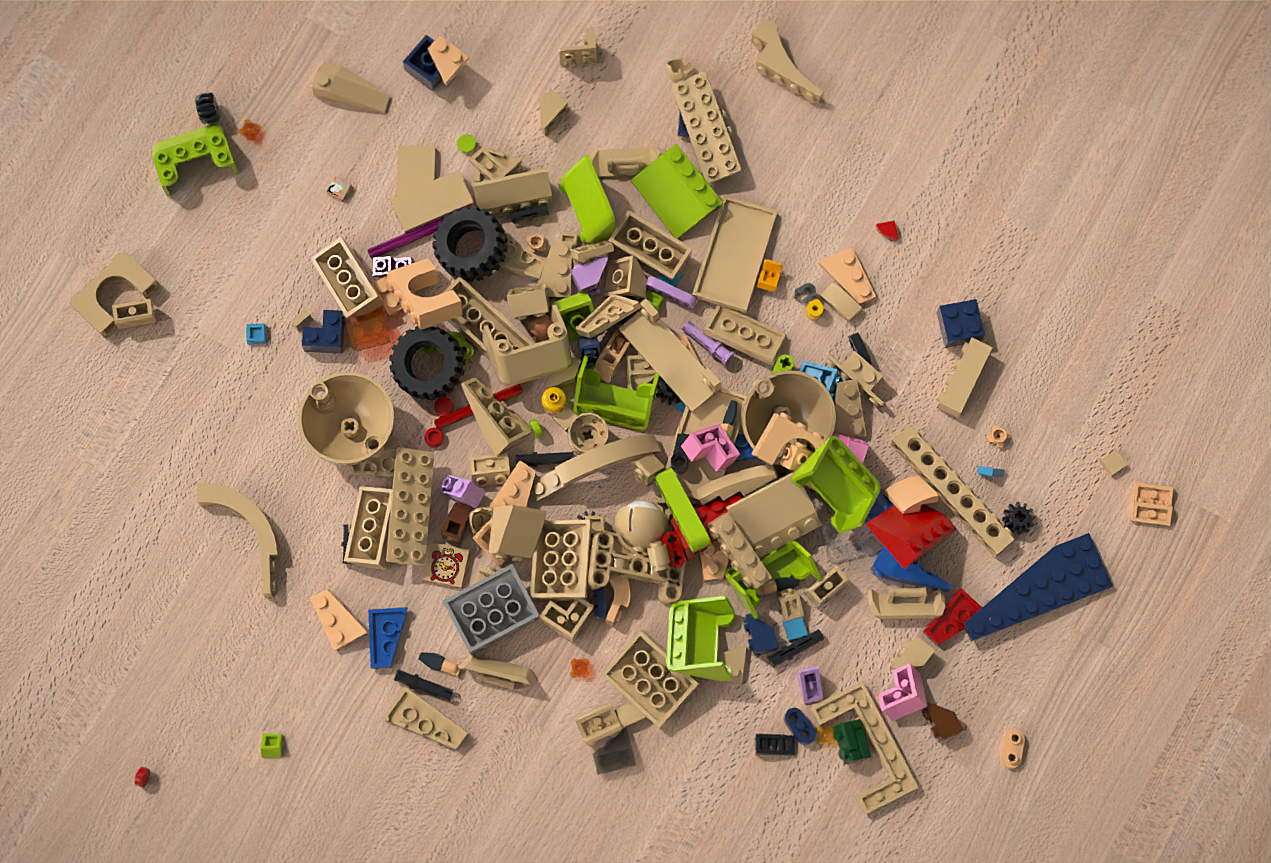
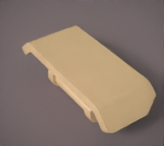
[589,147,661,178]
[868,587,946,619]
[459,655,536,690]

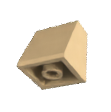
[488,505,547,562]

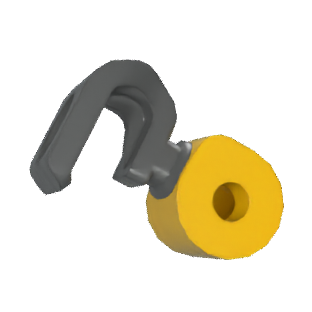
[793,283,823,320]

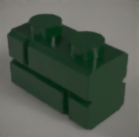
[833,719,871,765]

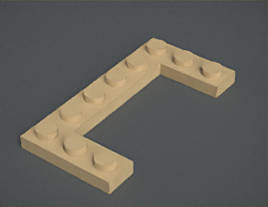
[810,681,919,815]

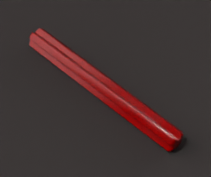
[434,384,523,429]

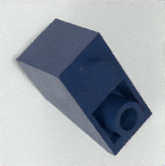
[743,614,778,656]

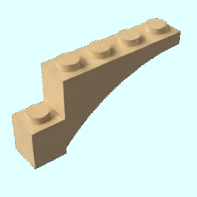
[751,17,824,104]

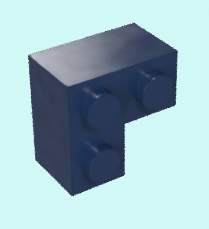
[302,310,345,354]

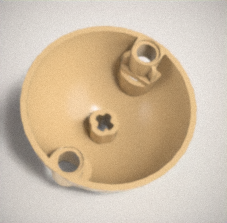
[742,370,836,465]
[298,372,394,465]

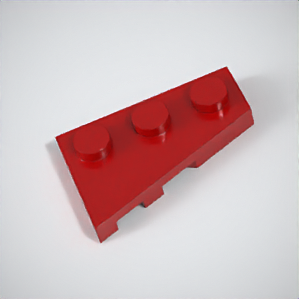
[922,588,982,645]

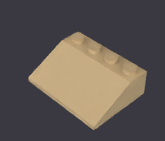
[726,471,822,558]
[530,520,591,602]
[601,630,701,728]

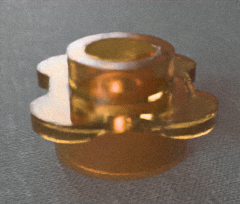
[239,119,261,140]
[570,658,589,678]

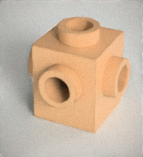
[779,441,813,471]

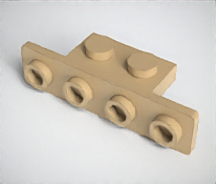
[825,351,886,407]

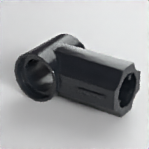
[671,433,689,474]

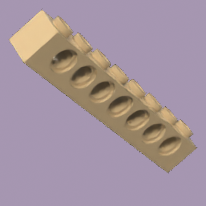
[891,425,1014,558]

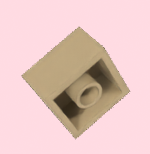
[507,283,550,320]

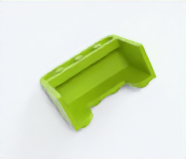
[152,124,239,197]

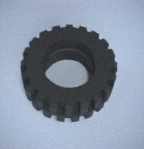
[432,206,508,282]
[389,326,466,400]

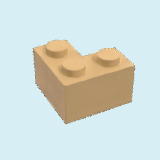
[539,598,594,642]

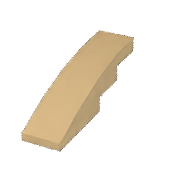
[697,464,777,505]

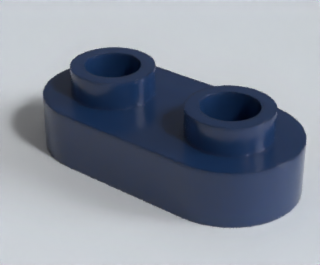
[593,581,606,620]
[784,708,816,745]

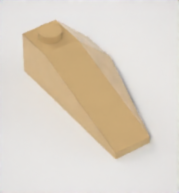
[312,61,390,114]
[461,377,532,455]

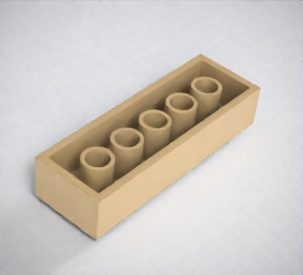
[443,276,533,361]

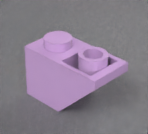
[571,256,608,293]
[439,475,486,509]

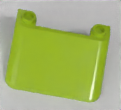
[558,155,616,245]
[791,436,880,534]
[666,596,735,681]

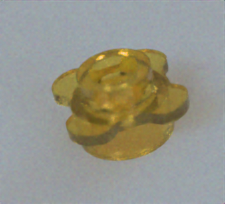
[815,724,836,746]

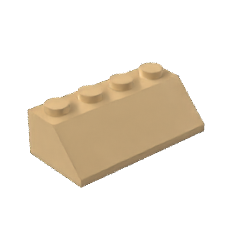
[473,168,552,216]
[608,210,693,280]
[310,237,385,319]
[344,486,392,570]

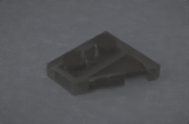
[593,727,636,775]

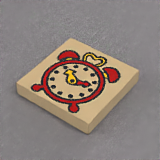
[423,542,470,588]

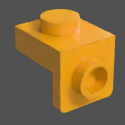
[757,259,783,292]

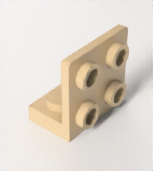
[559,27,597,67]

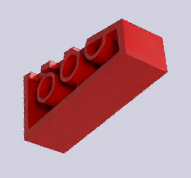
[670,491,745,562]

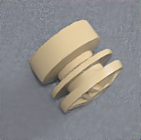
[568,413,609,455]

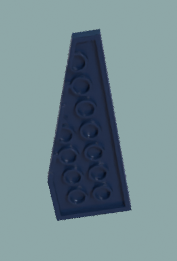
[963,533,1113,642]

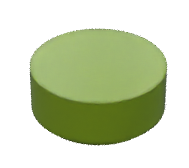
[457,134,476,154]
[529,419,544,439]

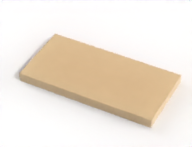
[692,195,777,313]
[665,388,747,504]

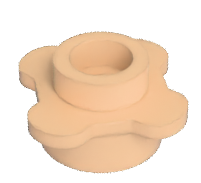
[526,234,546,253]
[987,425,1010,448]

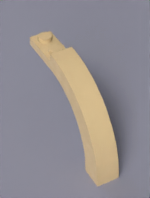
[532,434,661,502]
[197,483,280,597]

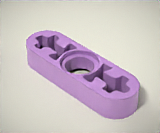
[646,276,698,309]

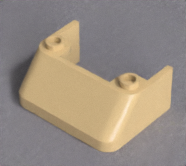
[482,305,572,387]

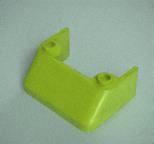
[573,356,660,431]
[725,540,822,619]

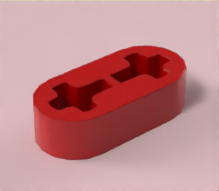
[660,531,685,568]

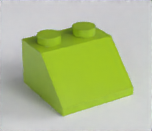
[550,291,594,343]

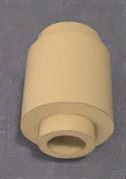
[647,541,670,571]

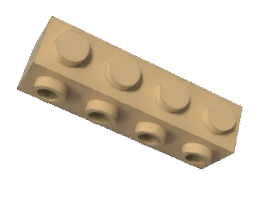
[937,338,992,418]
[707,513,772,590]

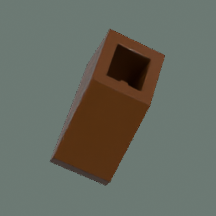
[441,502,474,545]
[922,702,963,742]

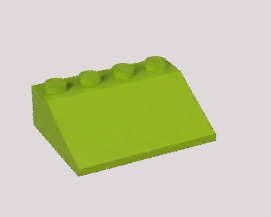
[630,143,723,239]

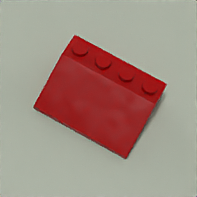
[866,504,957,569]

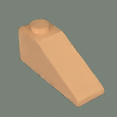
[594,325,631,383]

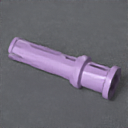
[682,320,735,366]

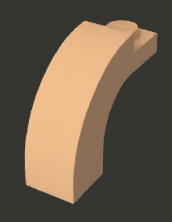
[595,556,630,625]

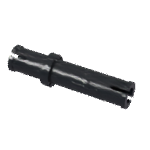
[516,451,574,467]
[767,629,824,668]
[394,669,454,701]

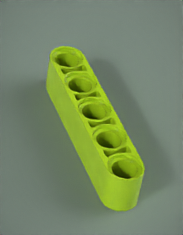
[654,468,711,553]

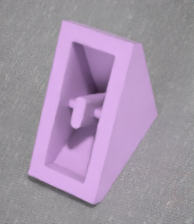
[797,666,824,704]

